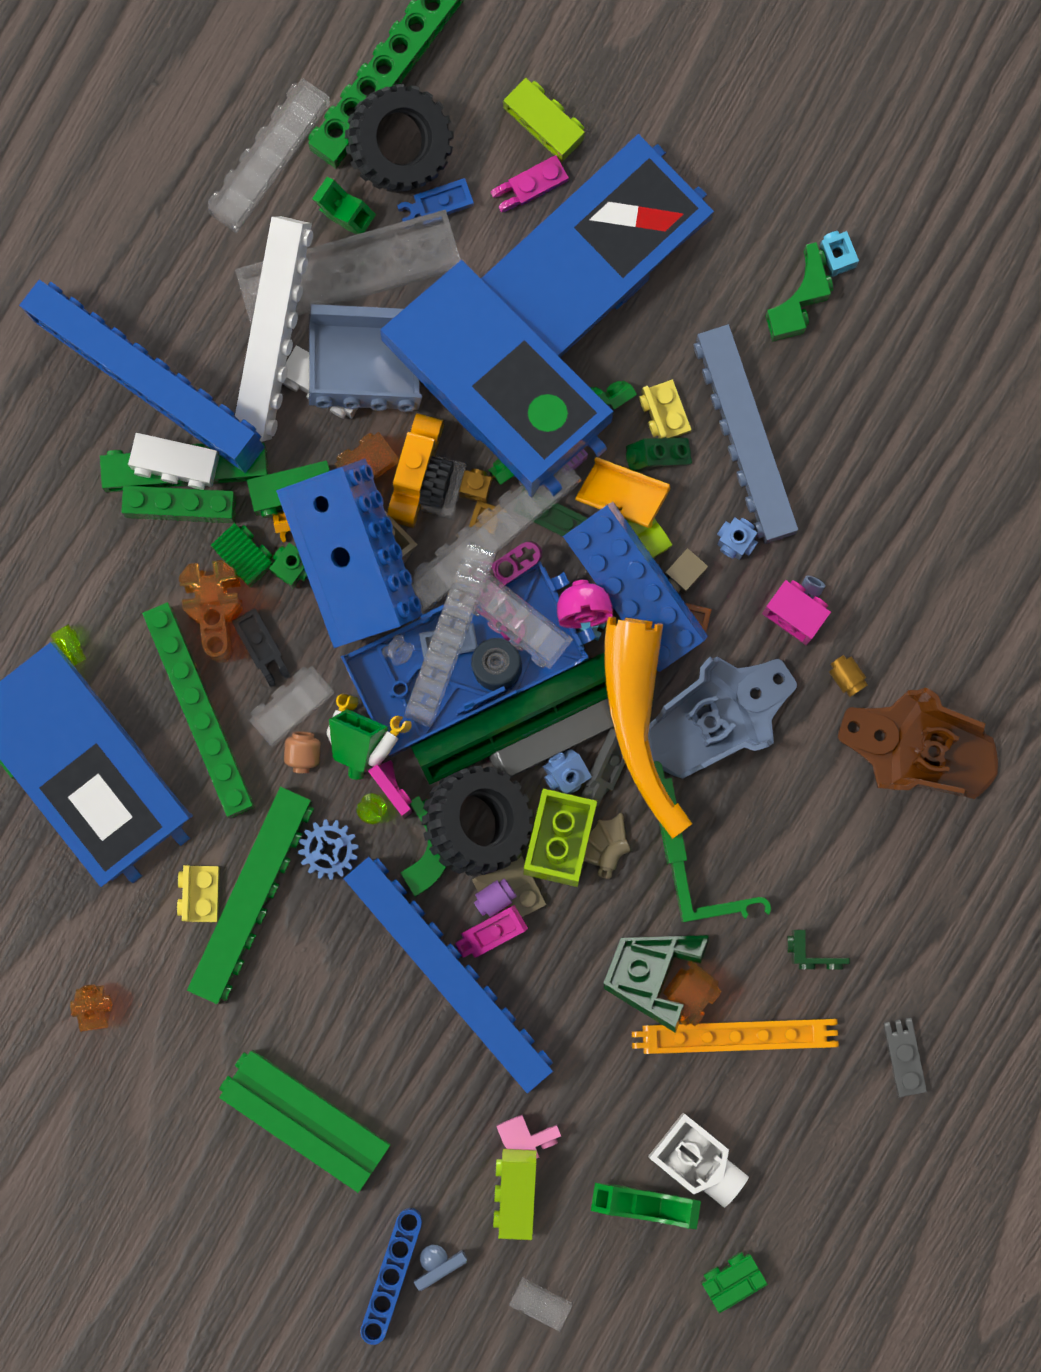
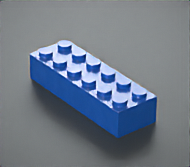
[563,501,708,672]

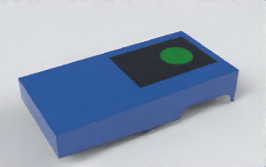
[380,260,613,497]

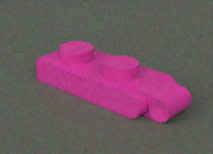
[455,904,528,958]

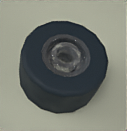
[471,638,522,691]

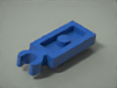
[397,178,474,225]

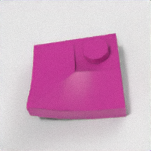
[368,760,413,819]

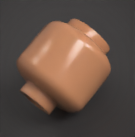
[284,732,321,773]

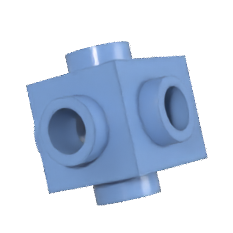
[717,518,758,560]
[543,749,592,794]

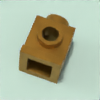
[459,469,493,503]

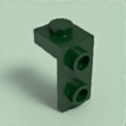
[626,438,692,473]
[787,930,850,970]

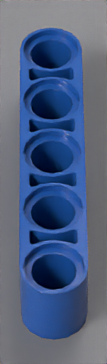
[360,1208,422,1345]

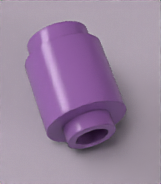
[474,878,517,917]

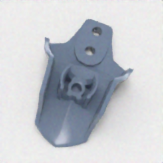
[648,656,797,779]

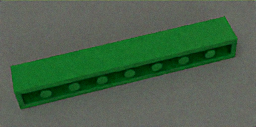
[142,602,255,818]
[187,787,314,1004]

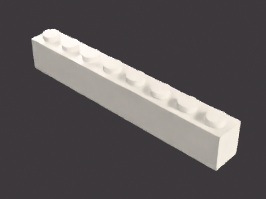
[235,216,313,442]

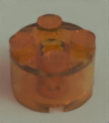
[663,961,721,1026]

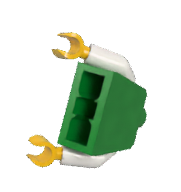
[327,694,412,780]

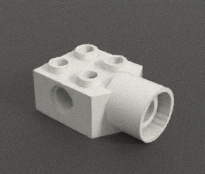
[648,1113,749,1208]

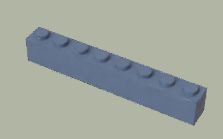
[693,324,798,544]

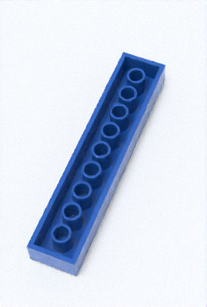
[19,279,265,473]
[343,857,553,1094]

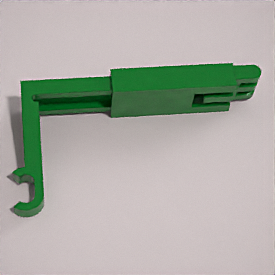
[654,761,771,923]

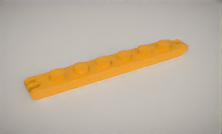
[632,1019,839,1054]

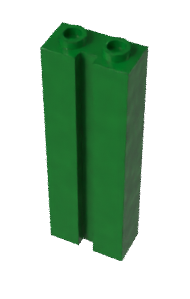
[219,1050,391,1193]

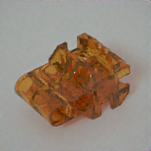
[179,560,243,663]

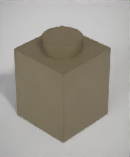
[665,548,708,594]

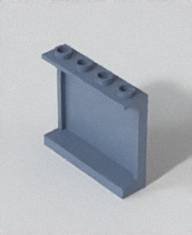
[309,304,422,412]

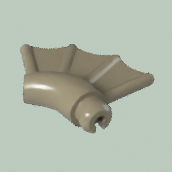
[584,813,631,879]

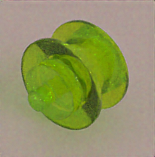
[356,793,387,824]

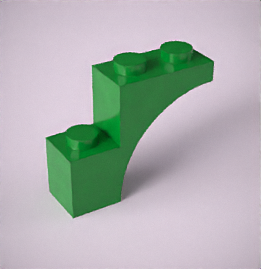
[765,242,833,342]
[591,1183,701,1229]

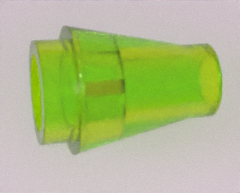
[50,624,86,666]

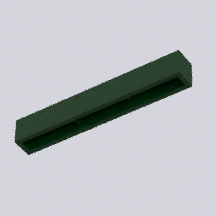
[411,652,608,785]

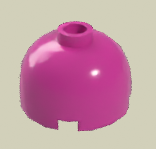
[557,580,613,629]

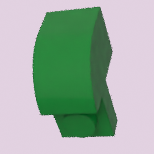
[312,177,376,237]

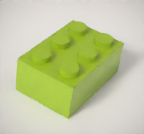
[523,789,597,887]

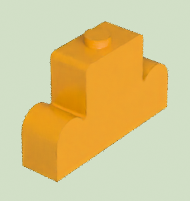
[387,413,444,528]

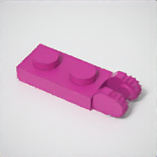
[490,155,569,212]

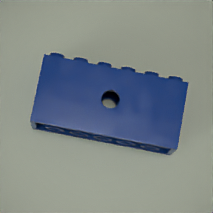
[276,458,422,648]

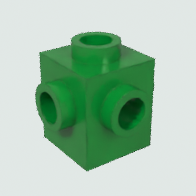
[269,543,308,589]

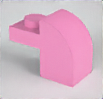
[496,1114,561,1159]

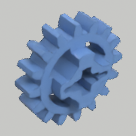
[298,819,359,880]

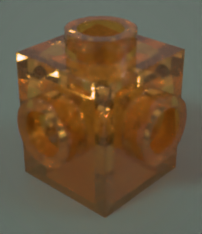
[70,985,112,1032]

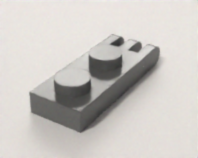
[883,1017,927,1097]

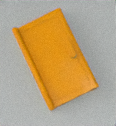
[575,457,671,528]

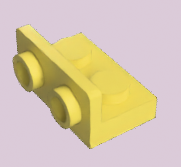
[639,379,691,439]
[177,865,220,922]

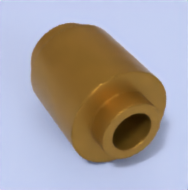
[829,655,868,697]

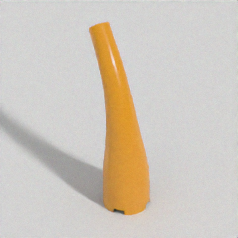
[605,617,692,839]

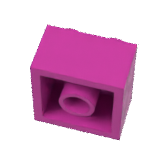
[762,580,831,645]

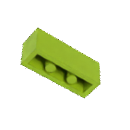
[503,78,585,162]
[493,1149,537,1240]

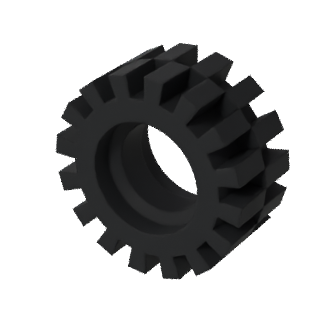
[419,456,454,510]

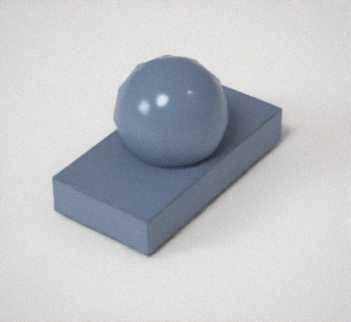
[414,1245,467,1291]

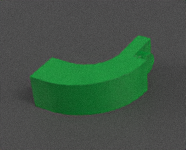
[400,796,447,897]

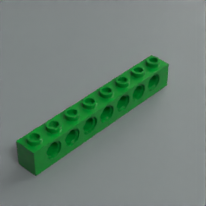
[308,0,464,169]

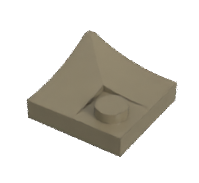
[472,856,546,917]

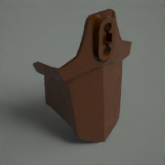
[837,688,998,799]

